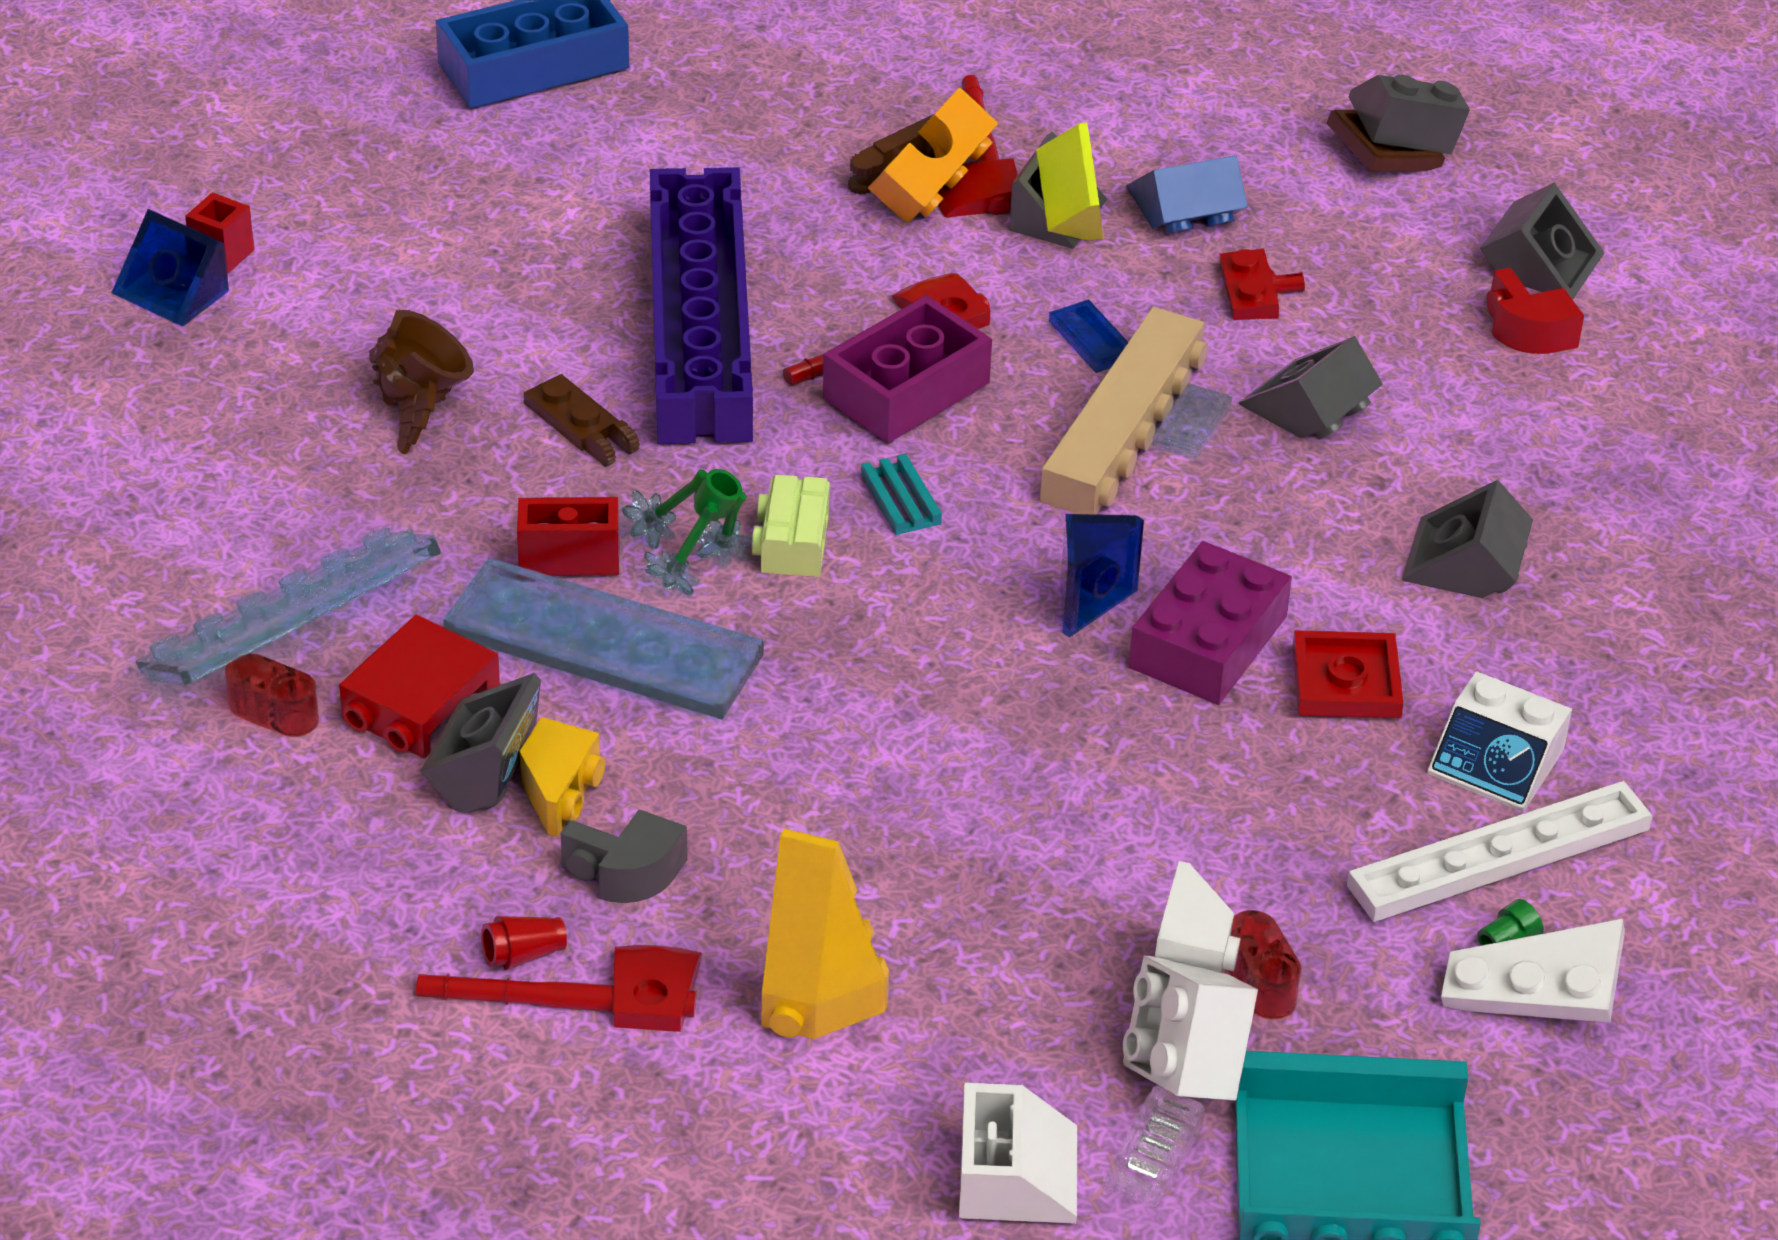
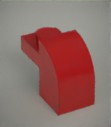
[1486,267,1584,354]

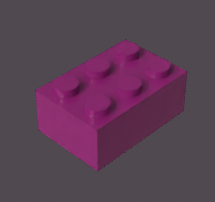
[823,295,992,444]
[1129,540,1292,705]

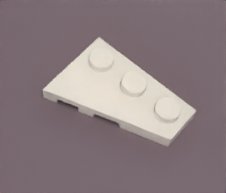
[1441,919,1625,1022]

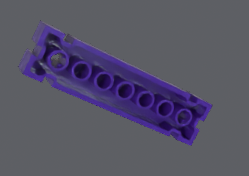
[650,167,753,444]

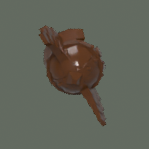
[369,310,474,454]

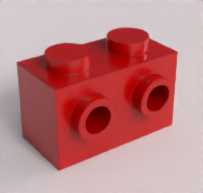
[517,497,620,576]

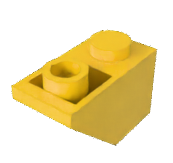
[520,717,606,837]

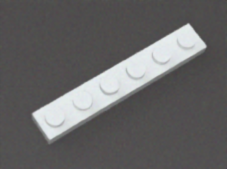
[1347,781,1653,922]

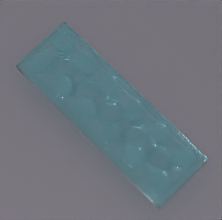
[136,528,441,686]
[443,558,764,720]

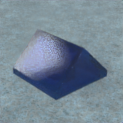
[111,209,229,326]
[1060,514,1144,637]

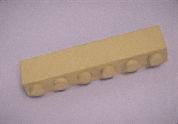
[1040,306,1208,519]

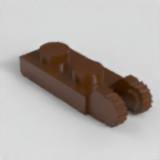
[848,114,935,195]
[523,374,640,467]

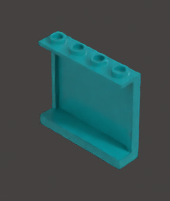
[1235,1050,1481,1240]

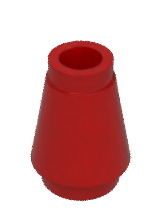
[481,916,567,970]

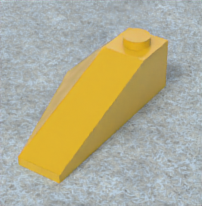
[761,828,889,1039]

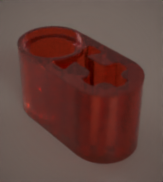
[225,653,319,737]
[1228,910,1302,1020]

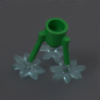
[622,469,753,596]

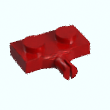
[1219,248,1305,320]

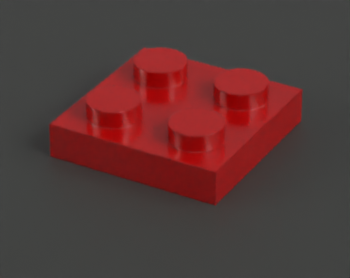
[1292,630,1404,718]

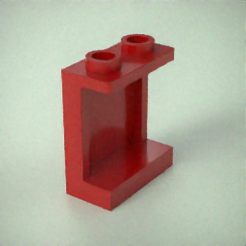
[339,614,500,759]

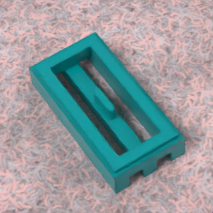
[861,454,942,535]

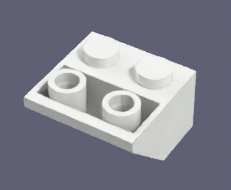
[1123,955,1258,1100]
[959,1083,1077,1224]

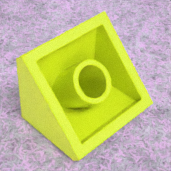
[1036,122,1103,240]

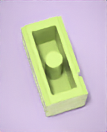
[752,475,830,577]

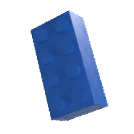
[435,0,629,108]

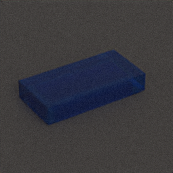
[1049,299,1128,373]

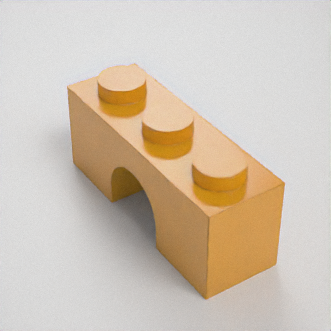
[868,87,998,222]

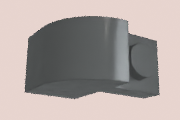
[561,809,687,903]

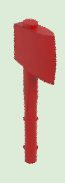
[938,75,1018,218]
[783,273,991,386]
[416,945,702,1032]

